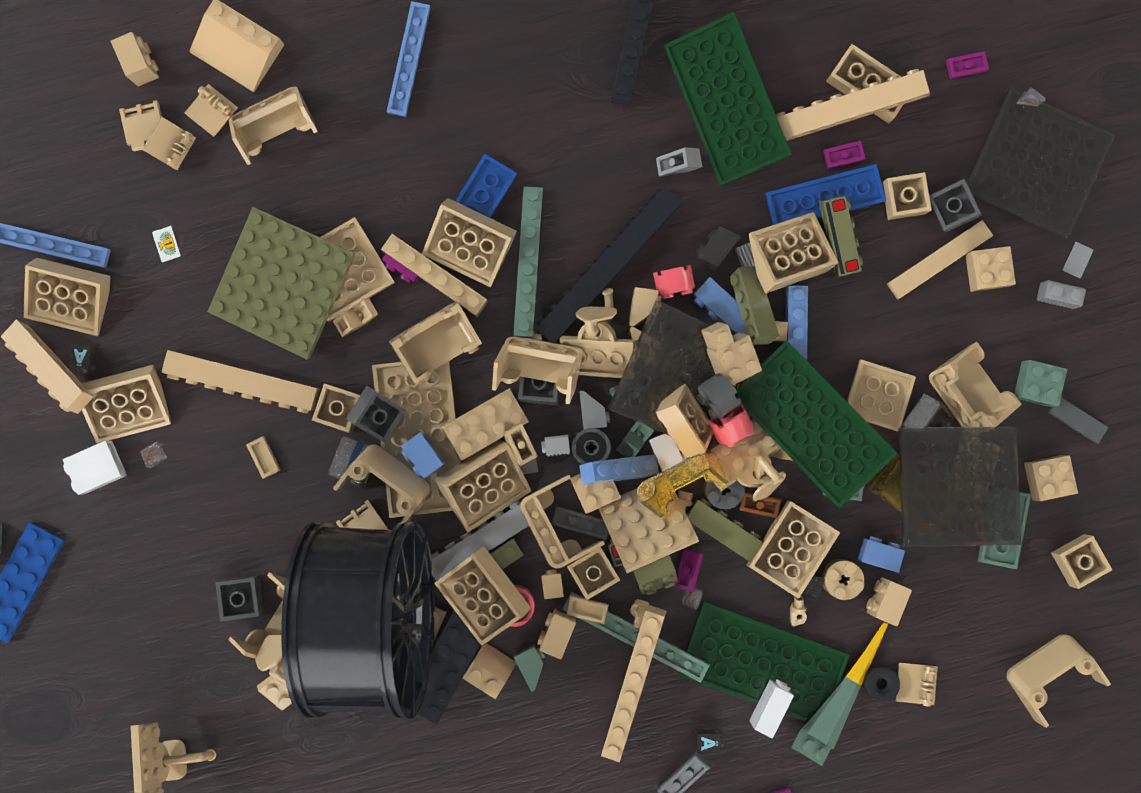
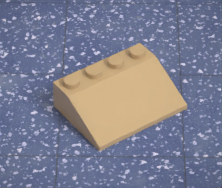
[189,0,284,92]
[422,198,517,287]
[749,212,838,294]
[24,258,110,336]
[82,365,171,443]
[435,439,531,532]
[747,500,840,599]
[434,546,531,646]

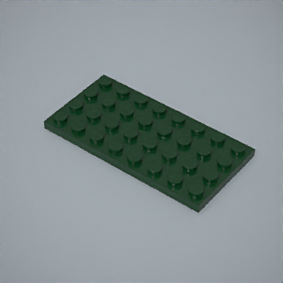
[664,12,792,186]
[734,340,898,508]
[678,601,849,722]

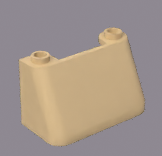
[389,302,482,384]
[929,342,1022,436]

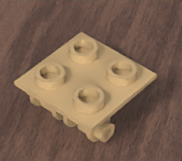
[185,84,238,137]
[143,117,196,170]
[896,663,938,707]

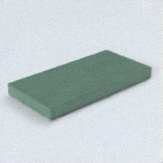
[977,486,1031,569]

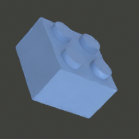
[401,432,446,478]

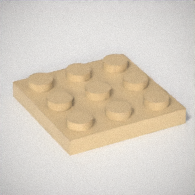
[847,360,916,432]

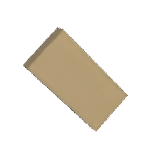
[246,436,281,479]
[567,595,609,624]

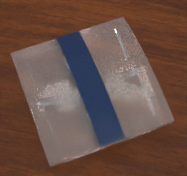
[328,436,371,488]

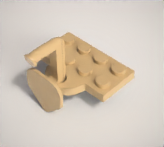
[560,288,638,379]
[697,419,786,501]
[255,635,292,710]
[131,722,216,793]

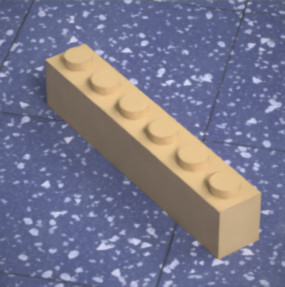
[381,234,488,317]
[1,319,94,414]

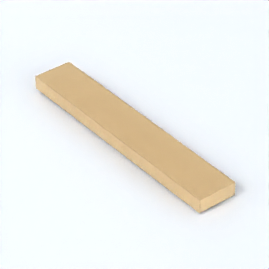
[887,220,993,300]

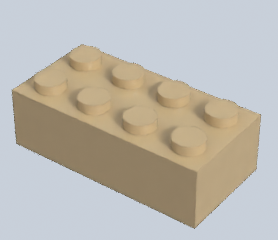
[826,44,904,124]
[441,388,529,461]

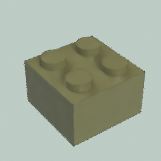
[633,555,678,595]

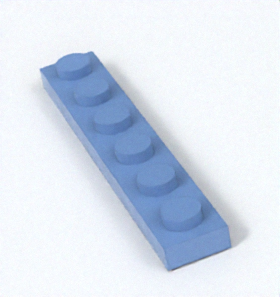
[387,1,431,117]
[0,223,111,268]

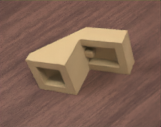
[333,298,378,337]

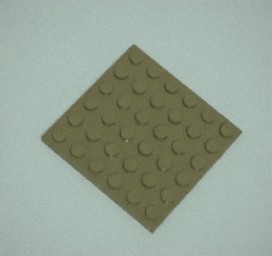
[207,207,356,360]

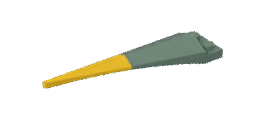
[791,623,888,766]

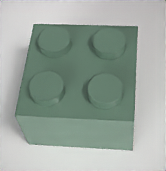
[1014,360,1067,407]

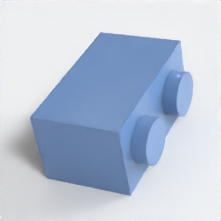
[857,536,905,573]

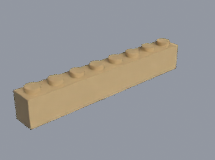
[776,69,930,141]
[161,350,320,414]
[601,605,667,762]

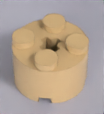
[821,559,864,600]

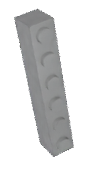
[431,500,529,581]

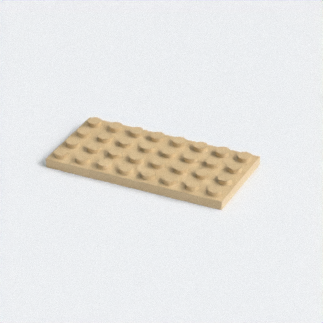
[372,361,461,518]

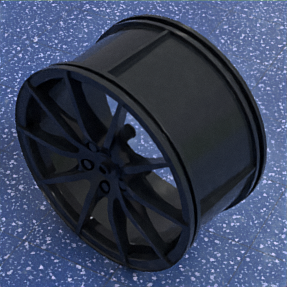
[281,522,435,719]

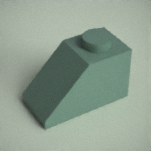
[514,644,545,692]

